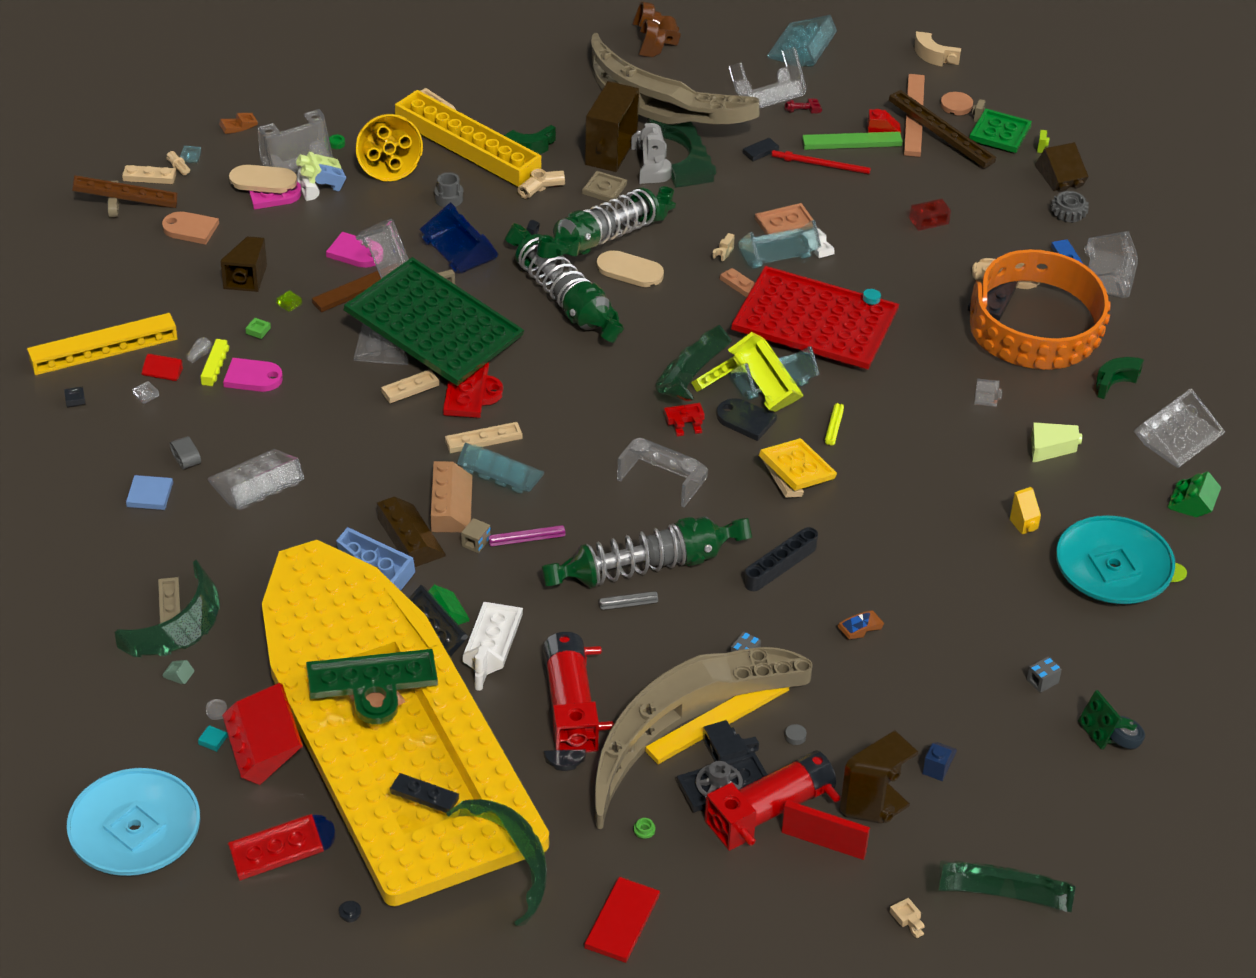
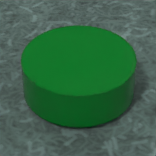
[328,134,345,149]

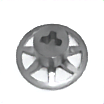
[696,761,743,797]

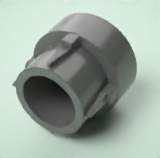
[434,172,463,208]

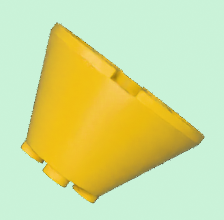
[356,114,423,181]

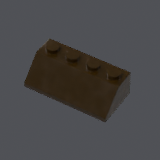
[377,496,446,567]

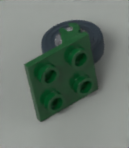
[1078,690,1145,750]

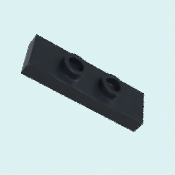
[390,773,459,814]

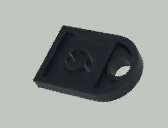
[717,398,777,441]

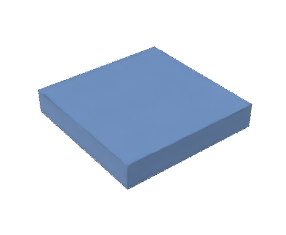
[126,475,173,510]

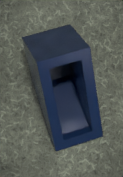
[923,742,957,781]

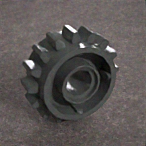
[1051,191,1089,222]

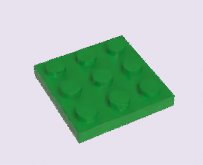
[970,108,1032,153]

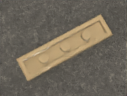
[445,422,522,453]

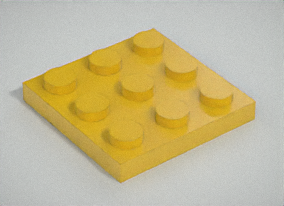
[759,438,837,491]

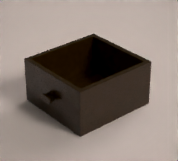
[585,81,639,172]

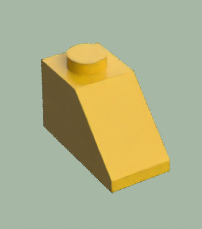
[1010,487,1041,534]

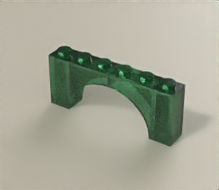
[647,118,716,188]

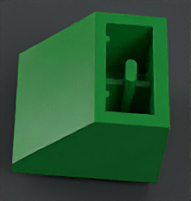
[1168,471,1221,517]

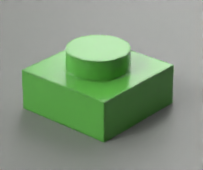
[245,318,271,339]

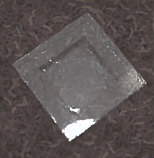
[132,381,159,404]

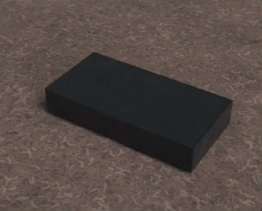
[743,138,779,161]

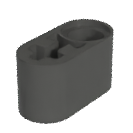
[170,436,201,469]

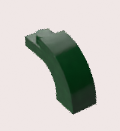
[504,125,556,154]
[1096,357,1144,399]

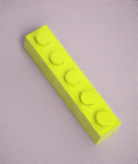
[201,339,229,386]
[691,356,739,392]

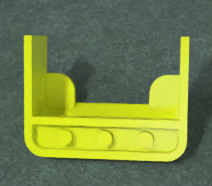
[728,332,803,412]

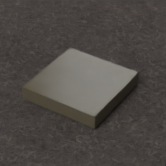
[582,171,627,203]

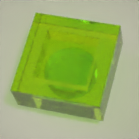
[276,290,302,312]

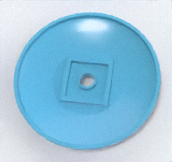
[67,768,200,876]

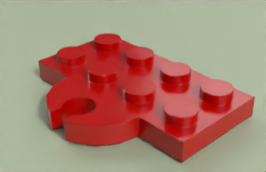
[443,363,503,418]

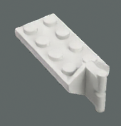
[463,602,523,691]

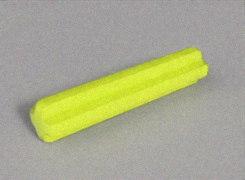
[825,403,844,446]

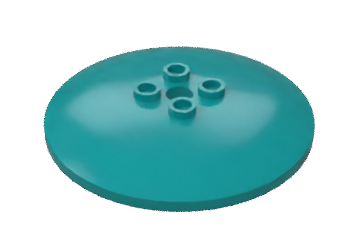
[1056,515,1175,604]

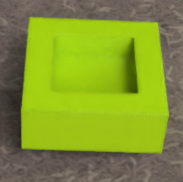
[1037,130,1050,153]

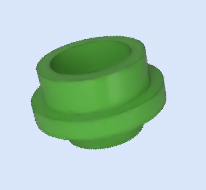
[634,818,655,839]

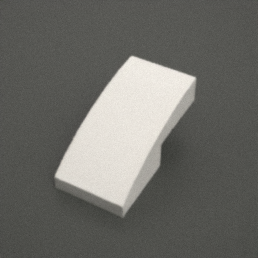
[803,229,834,258]

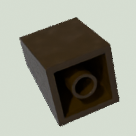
[1035,142,1089,191]
[221,236,267,292]

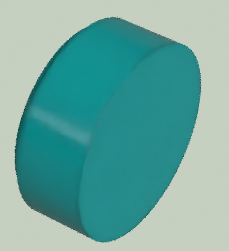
[863,289,881,305]

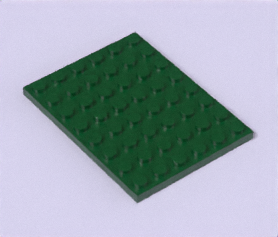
[343,257,524,386]

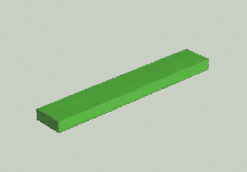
[802,132,903,150]

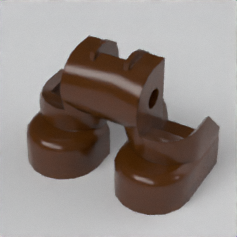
[632,1,681,57]

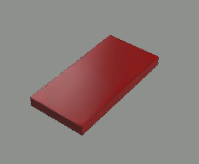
[782,800,870,860]
[228,814,324,880]
[585,877,660,963]

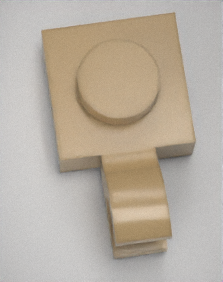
[713,233,735,261]
[890,898,925,938]

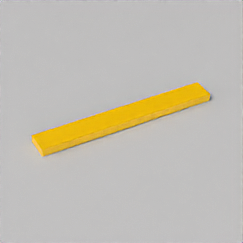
[645,687,789,764]

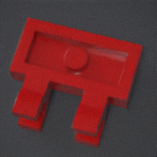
[664,403,705,437]

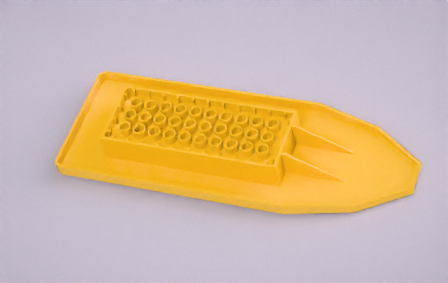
[262,540,549,906]

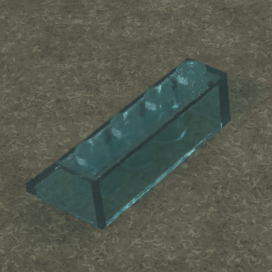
[457,443,544,493]

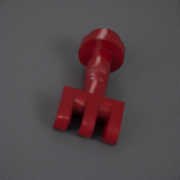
[785,99,822,113]

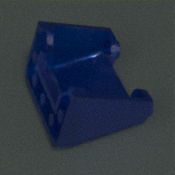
[419,202,499,273]

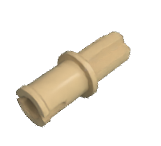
[166,151,190,175]

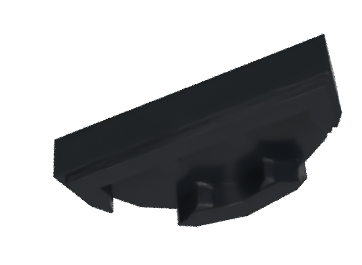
[544,749,586,771]

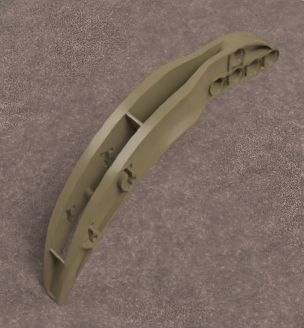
[591,33,760,124]
[595,647,812,829]

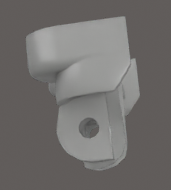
[631,123,672,184]

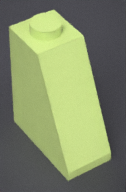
[1031,423,1082,462]

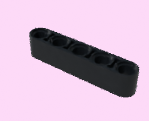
[744,527,818,591]

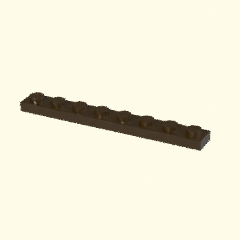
[888,90,997,168]

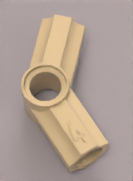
[518,169,565,199]

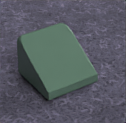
[162,660,194,684]

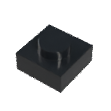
[64,386,86,407]

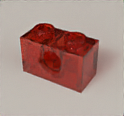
[910,199,951,231]

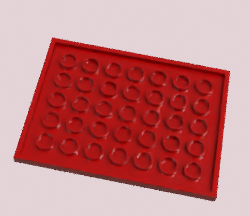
[731,266,899,370]

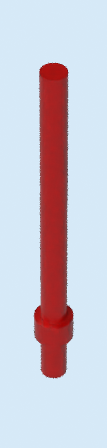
[772,150,871,174]

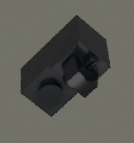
[703,720,759,762]

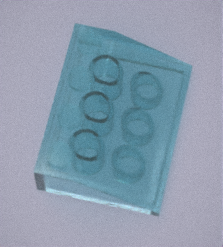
[767,15,837,66]

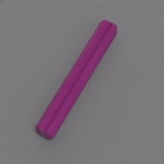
[489,525,565,547]

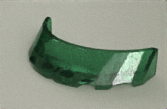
[656,325,732,401]
[114,560,220,657]
[446,799,547,926]
[939,861,1076,912]

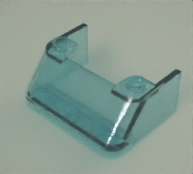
[738,220,821,268]
[730,346,820,400]

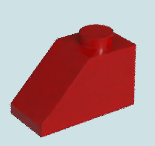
[867,109,901,134]

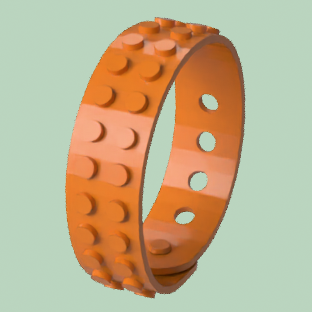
[970,249,1110,370]

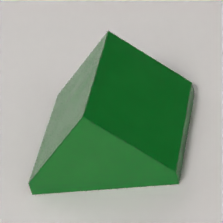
[429,584,470,625]

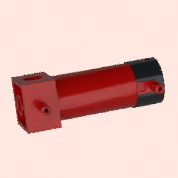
[543,632,614,752]
[705,750,841,851]

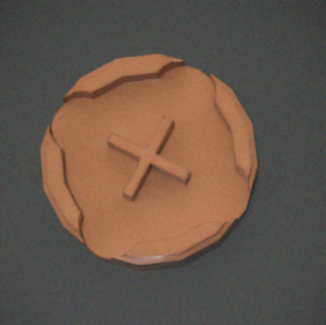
[941,92,973,116]

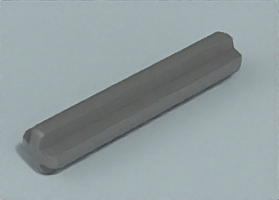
[599,591,658,610]

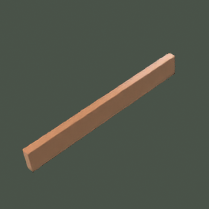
[904,74,925,157]

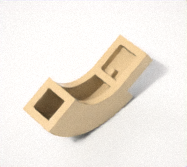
[914,31,961,66]

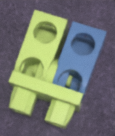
[296,152,346,191]

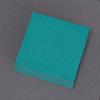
[198,725,228,752]

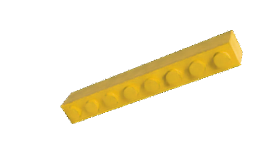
[27,313,178,375]

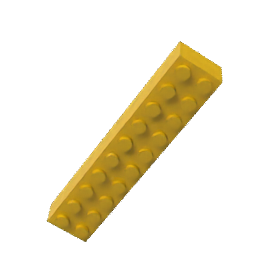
[395,90,541,187]

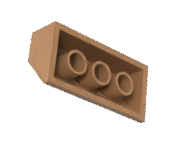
[431,461,472,532]

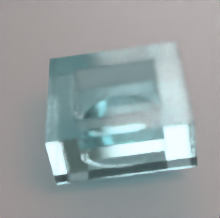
[180,146,201,163]

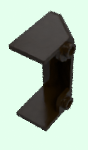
[840,730,918,823]

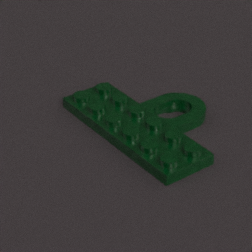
[306,649,438,724]

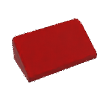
[142,354,183,381]

